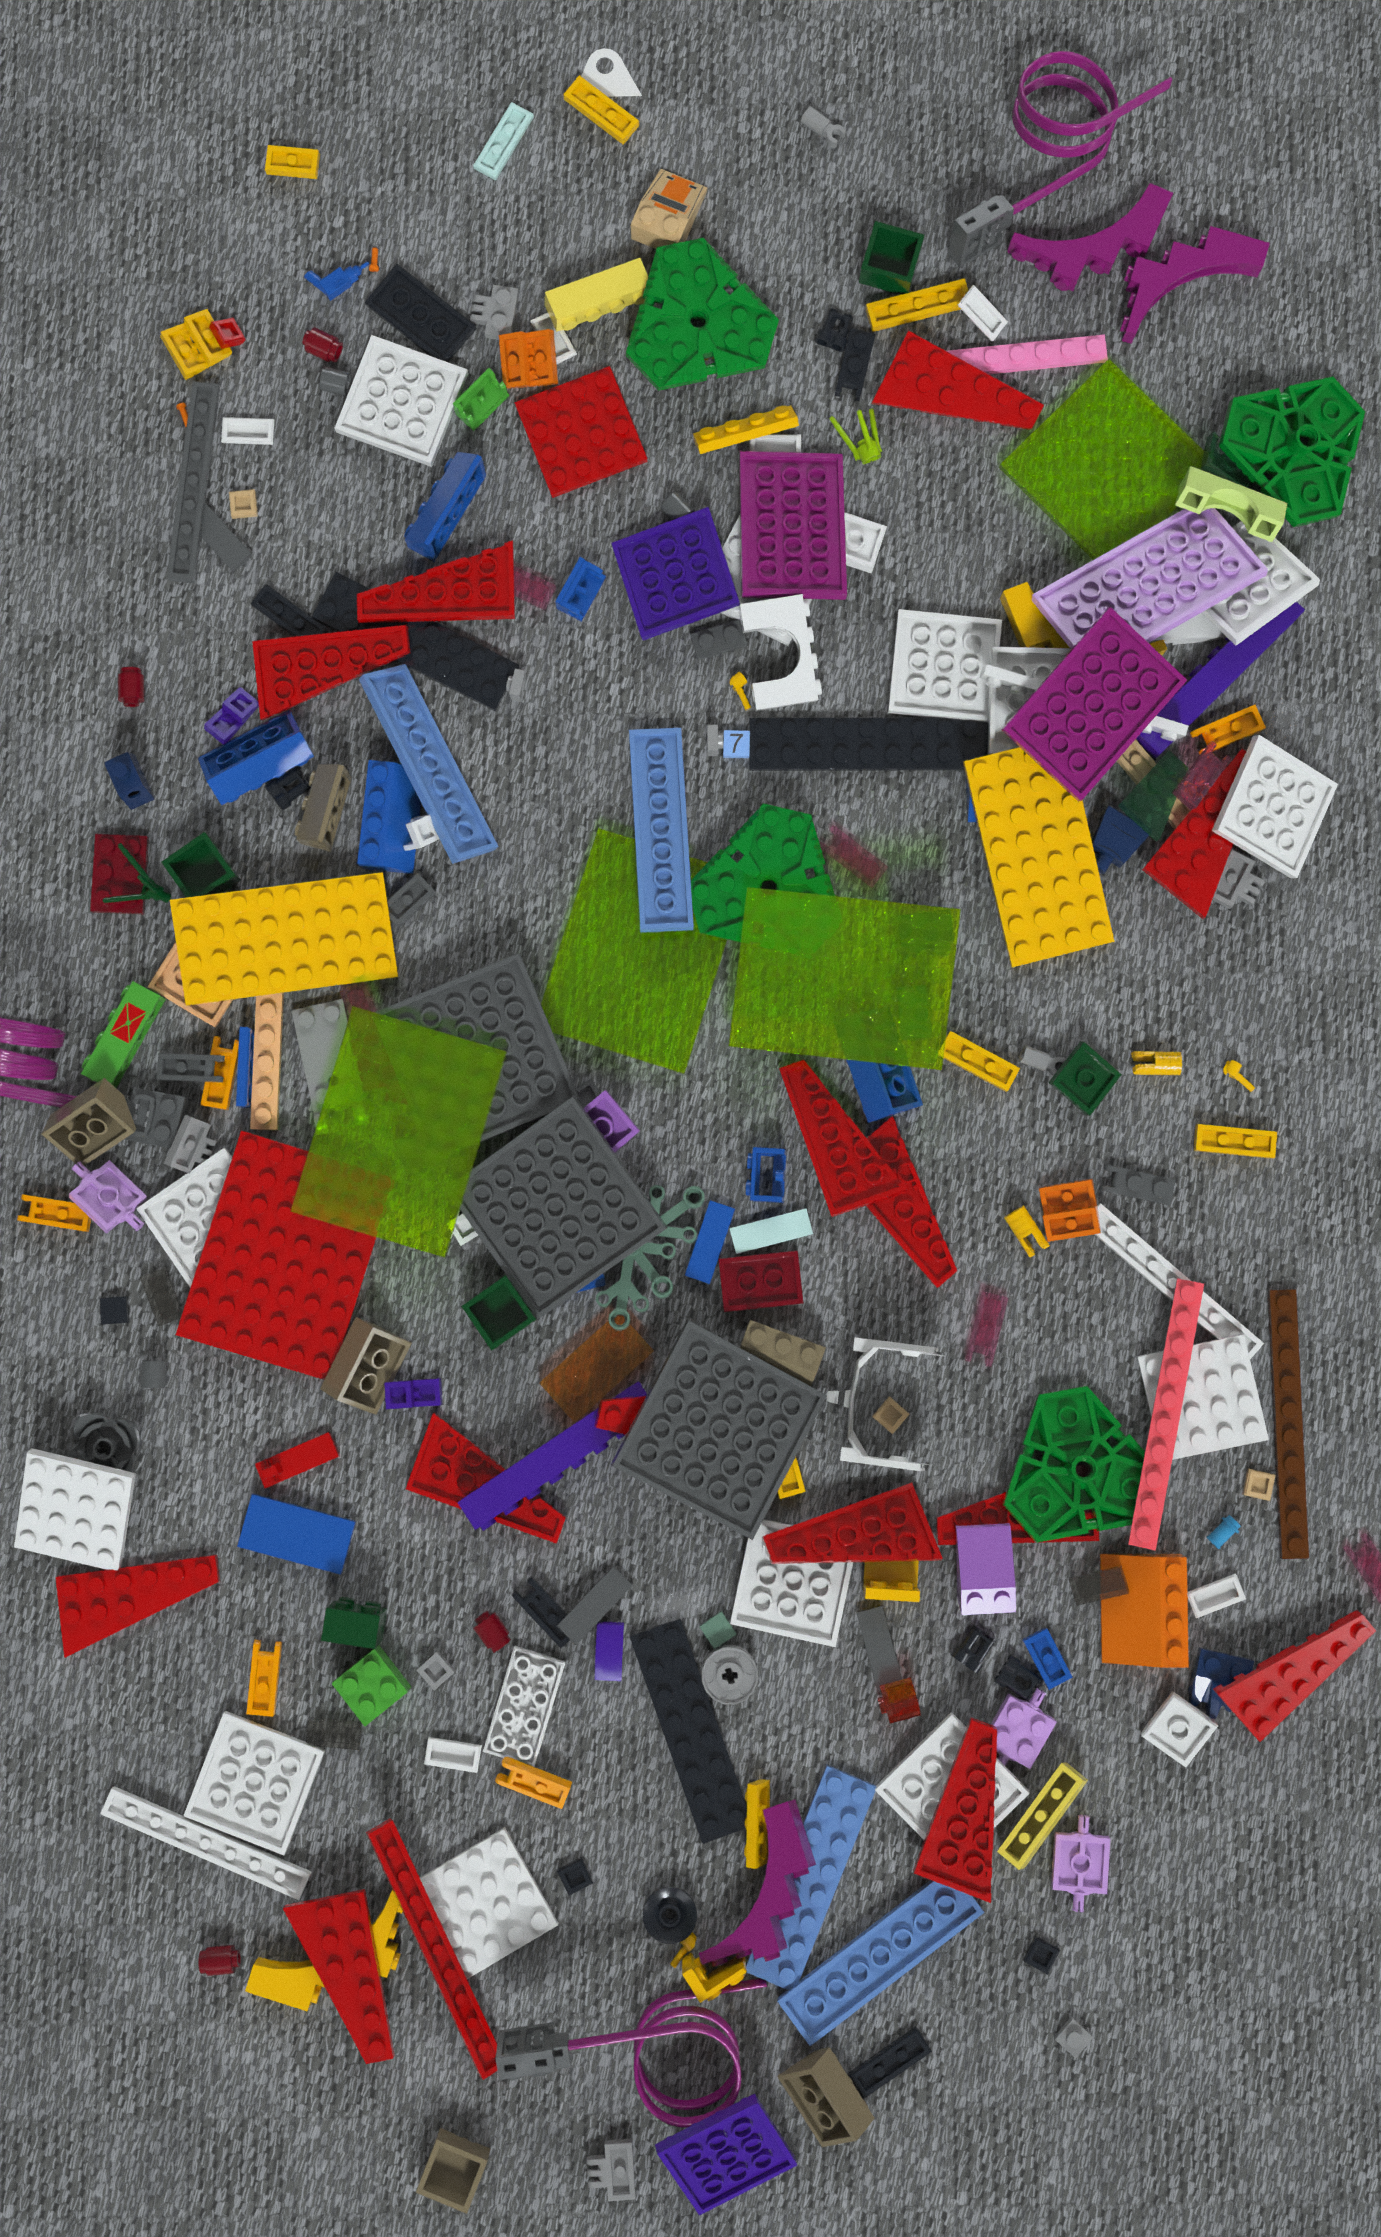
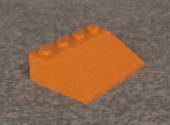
[1100,1554,1189,1668]

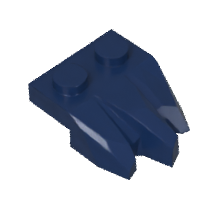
[1188,1647,1254,1719]

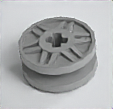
[702,1645,758,1705]

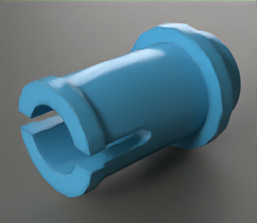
[1206,1515,1241,1549]

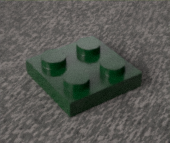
[1048,1041,1122,1116]

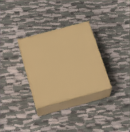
[229,489,258,519]
[872,1396,909,1434]
[1242,1468,1275,1501]

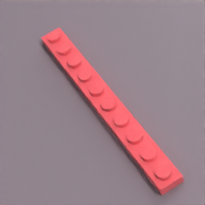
[1128,1278,1204,1551]

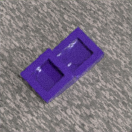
[204,687,259,745]
[384,1378,443,1409]
[595,1621,624,1681]

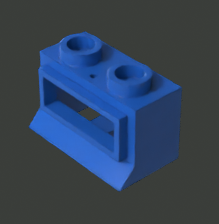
[746,1147,787,1203]

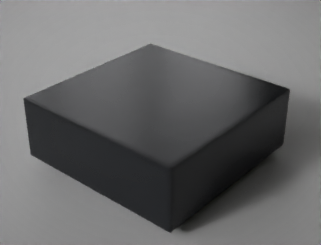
[100,1296,129,1325]
[557,1857,593,1896]
[1023,1935,1060,1975]

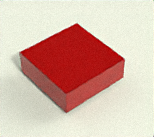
[209,318,246,349]

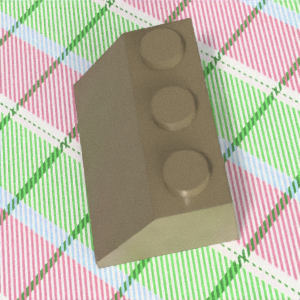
[295,764,352,852]
[41,1078,136,1166]
[320,1317,412,1415]
[739,1319,826,1386]
[777,2047,875,2147]

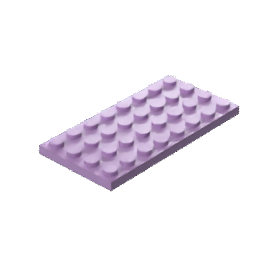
[1032,508,1268,649]

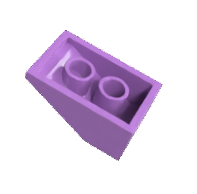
[584,1090,640,1153]
[956,1523,1016,1615]

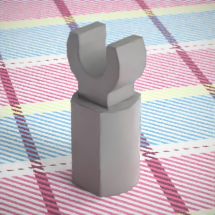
[801,106,846,148]
[1018,1045,1066,1076]

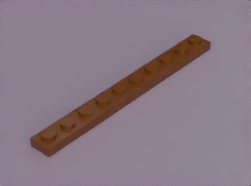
[1268,1289,1309,1559]

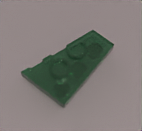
[1200,431,1261,493]
[1118,750,1188,842]

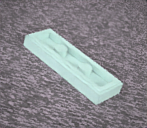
[473,102,534,181]
[729,1209,813,1254]

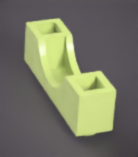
[1175,466,1287,542]

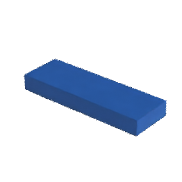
[236,1027,254,1108]
[685,1200,735,1284]

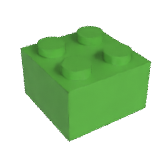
[331,1645,411,1726]

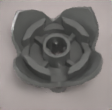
[67,1412,140,1473]

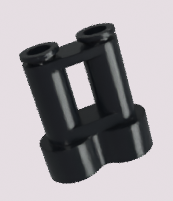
[815,308,853,352]
[264,767,311,811]
[951,1626,996,1674]
[994,1654,1042,1701]

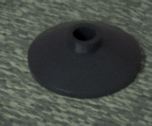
[643,1887,697,1944]

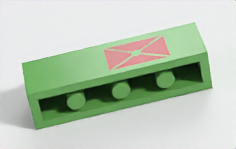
[81,981,166,1088]

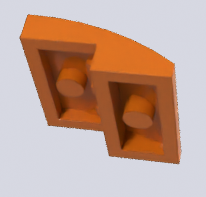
[499,329,558,389]
[1039,1179,1101,1242]

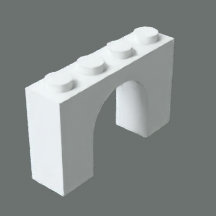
[739,594,822,711]

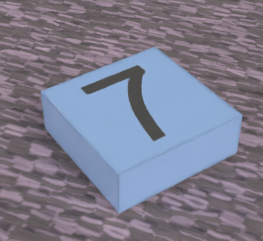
[723,730,750,758]

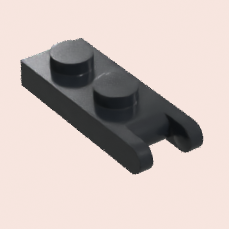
[835,328,876,401]
[512,1576,570,1648]

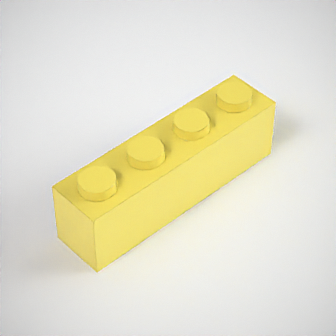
[545,258,648,332]
[997,1762,1088,1870]

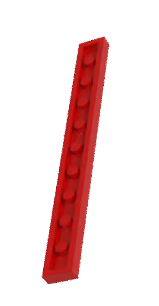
[366,1818,497,2080]

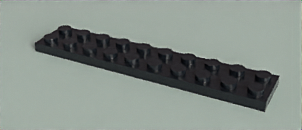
[749,717,991,771]

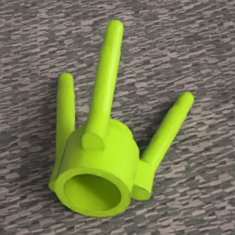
[830,408,882,464]

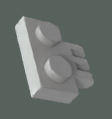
[470,285,519,340]
[1212,849,1265,909]
[164,1115,217,1174]
[586,2138,636,2201]

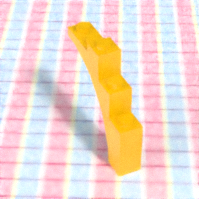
[1000,582,1167,656]
[245,1890,403,2011]

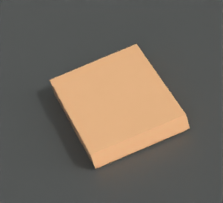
[148,943,233,1028]

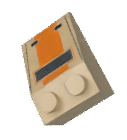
[631,169,708,249]

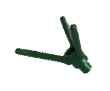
[103,843,171,903]

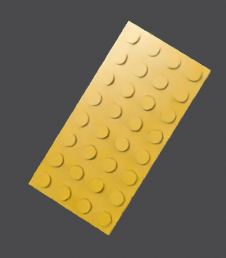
[963,747,1115,967]
[170,872,398,1006]

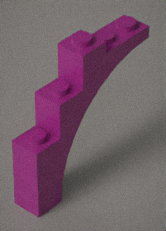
[1007,183,1173,291]
[1120,226,1270,344]
[699,1799,816,1967]

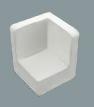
[403,814,439,851]

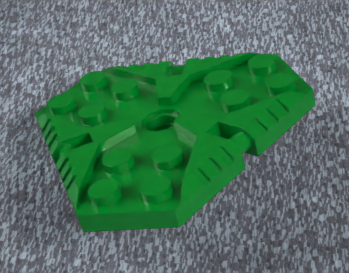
[625,238,779,391]
[1219,377,1365,527]
[691,803,843,959]
[1003,1386,1145,1543]

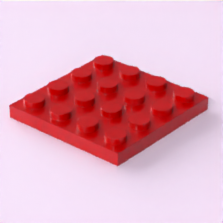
[514,366,648,498]

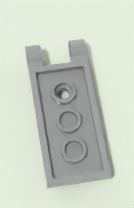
[291,999,371,1136]

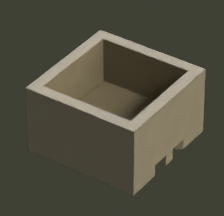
[416,2128,490,2214]

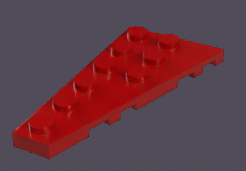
[357,540,515,623]
[252,625,410,721]
[779,1060,907,1217]
[936,1463,1099,1545]
[1213,1610,1376,1742]
[913,1717,997,1903]

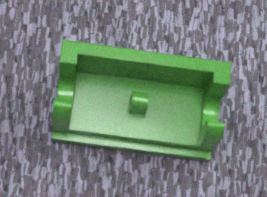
[453,368,509,431]

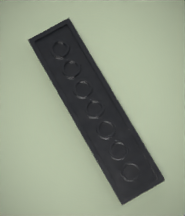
[312,572,519,712]
[630,1618,747,1844]

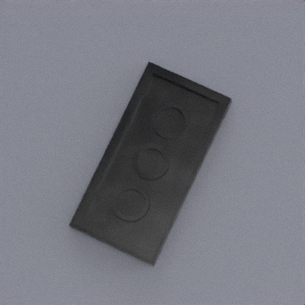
[364,263,476,362]

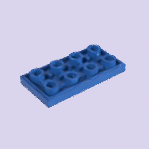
[237,1493,356,1575]

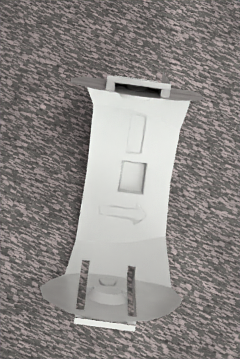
[826,1338,944,1471]

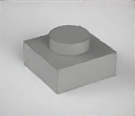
[506,669,527,702]
[707,725,723,756]
[416,1651,455,1691]
[1054,2016,1094,2058]

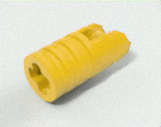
[1131,1051,1182,1075]
[1004,1205,1050,1257]

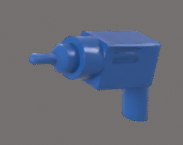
[304,262,369,301]

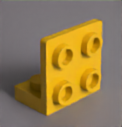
[863,1561,920,1602]
[682,1953,747,2003]

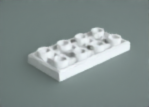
[483,1646,566,1767]

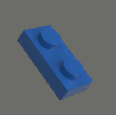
[1022,1627,1073,1690]

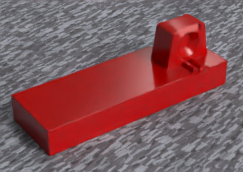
[255,1432,340,1488]

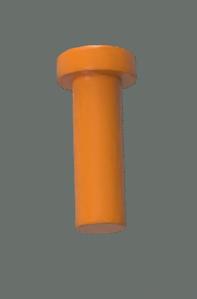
[369,248,379,272]
[176,403,188,427]

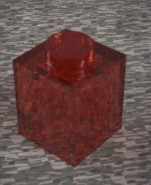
[877,1677,921,1724]

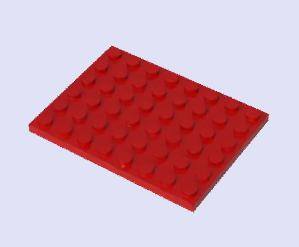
[176,1130,396,1380]

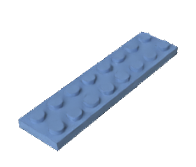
[359,664,498,864]
[629,728,693,933]
[746,1764,876,1990]
[777,1880,984,2046]

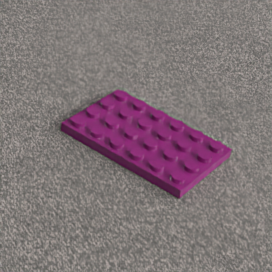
[739,451,847,600]
[1001,607,1187,802]

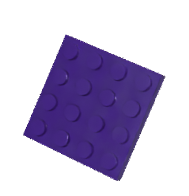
[611,507,740,641]
[655,2093,797,2216]

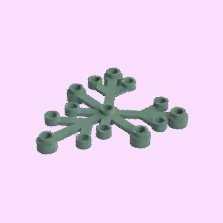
[596,1185,705,1331]

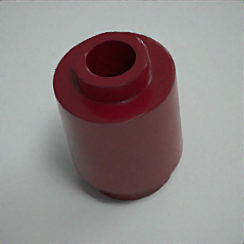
[302,327,343,362]
[117,667,145,707]
[473,1611,511,1653]
[198,1944,241,1976]

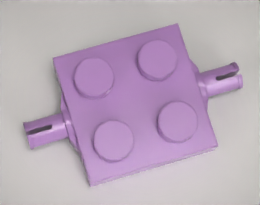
[69,1160,147,1234]
[990,1687,1057,1769]
[1051,1815,1110,1912]

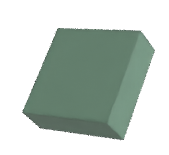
[699,1610,737,1649]

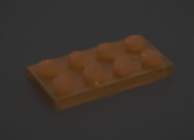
[539,1316,654,1423]

